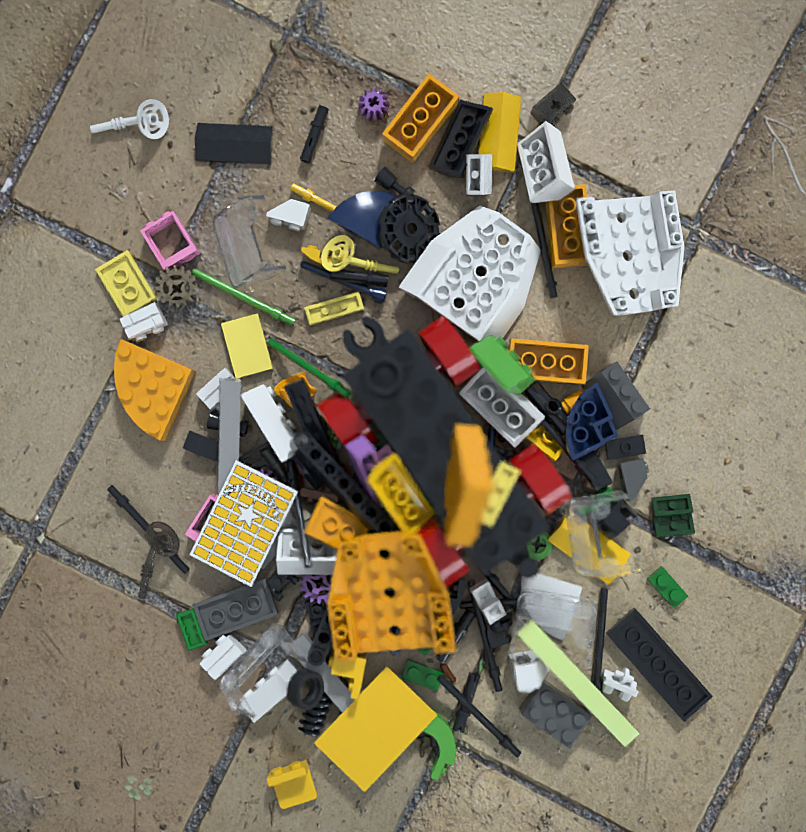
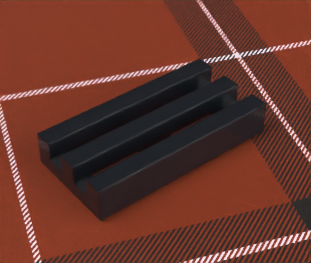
[239,441,279,470]

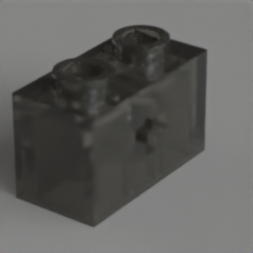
[530,82,576,126]

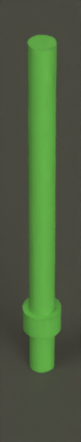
[191,268,296,326]

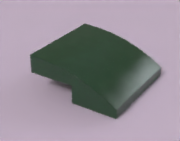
[651,494,695,538]

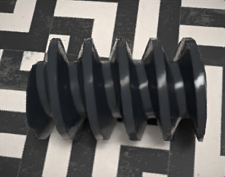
[298,693,333,736]

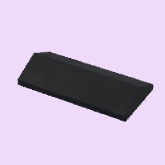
[429,99,493,178]
[194,123,273,165]

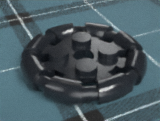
[378,194,441,264]

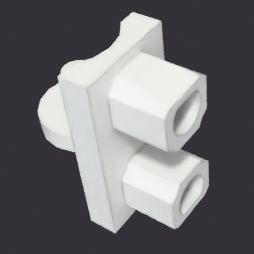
[602,667,638,702]

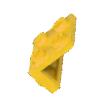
[267,760,317,809]

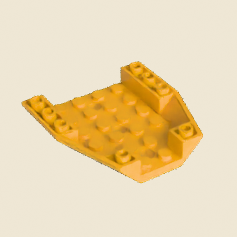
[328,531,456,661]

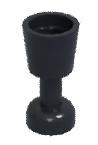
[374,166,415,196]
[207,411,249,437]

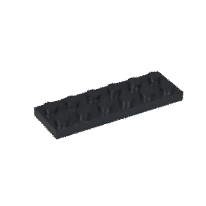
[606,608,713,722]

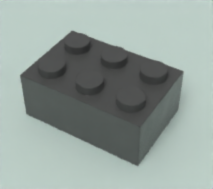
[519,680,592,749]

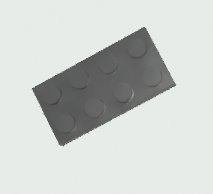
[193,578,279,641]

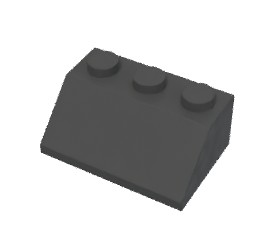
[582,361,650,430]

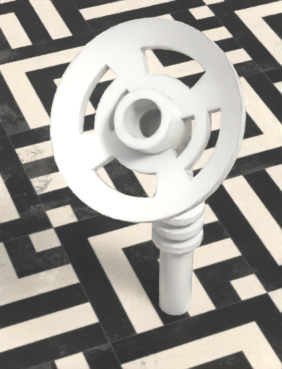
[90,99,169,139]

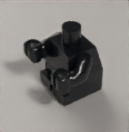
[266,569,299,601]
[487,618,513,649]

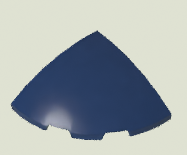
[327,191,399,249]
[565,383,619,461]

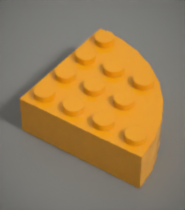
[114,339,196,441]
[445,425,494,546]

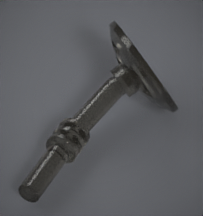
[138,522,180,599]

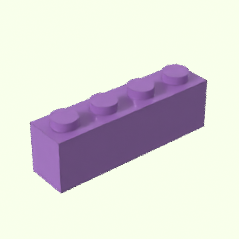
[346,435,384,509]

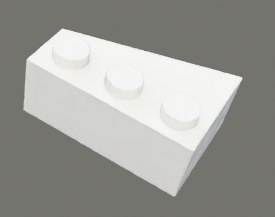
[508,650,550,693]
[239,655,303,723]

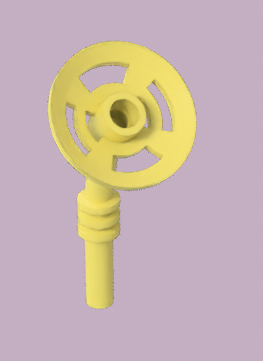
[321,235,399,274]

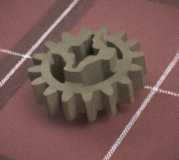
[155,265,198,308]

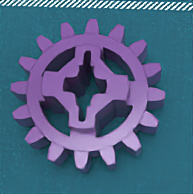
[299,575,333,604]

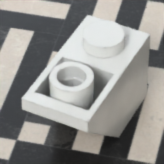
[266,199,311,231]

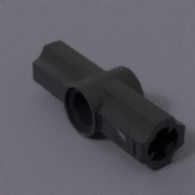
[525,381,568,436]

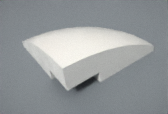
[521,573,582,640]

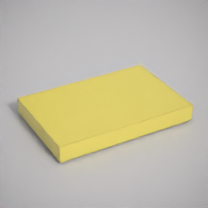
[95,250,158,317]
[221,313,273,378]

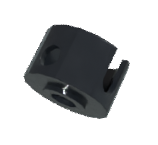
[592,496,637,540]

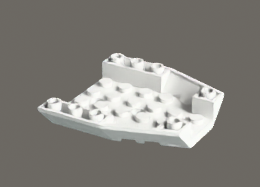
[576,190,684,316]
[398,206,541,343]

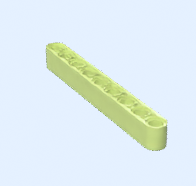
[517,619,639,747]

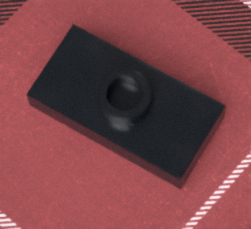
[605,435,647,460]

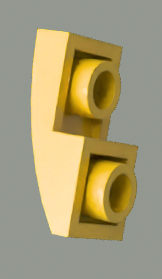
[301,245,339,268]

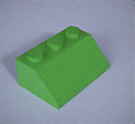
[469,335,536,395]

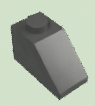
[616,458,649,501]

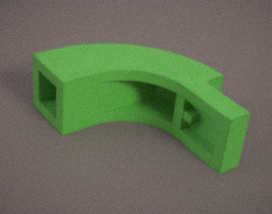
[423,709,456,781]

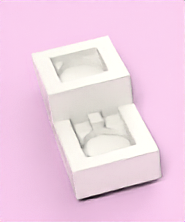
[469,578,506,625]

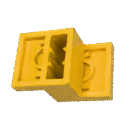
[328,644,367,700]

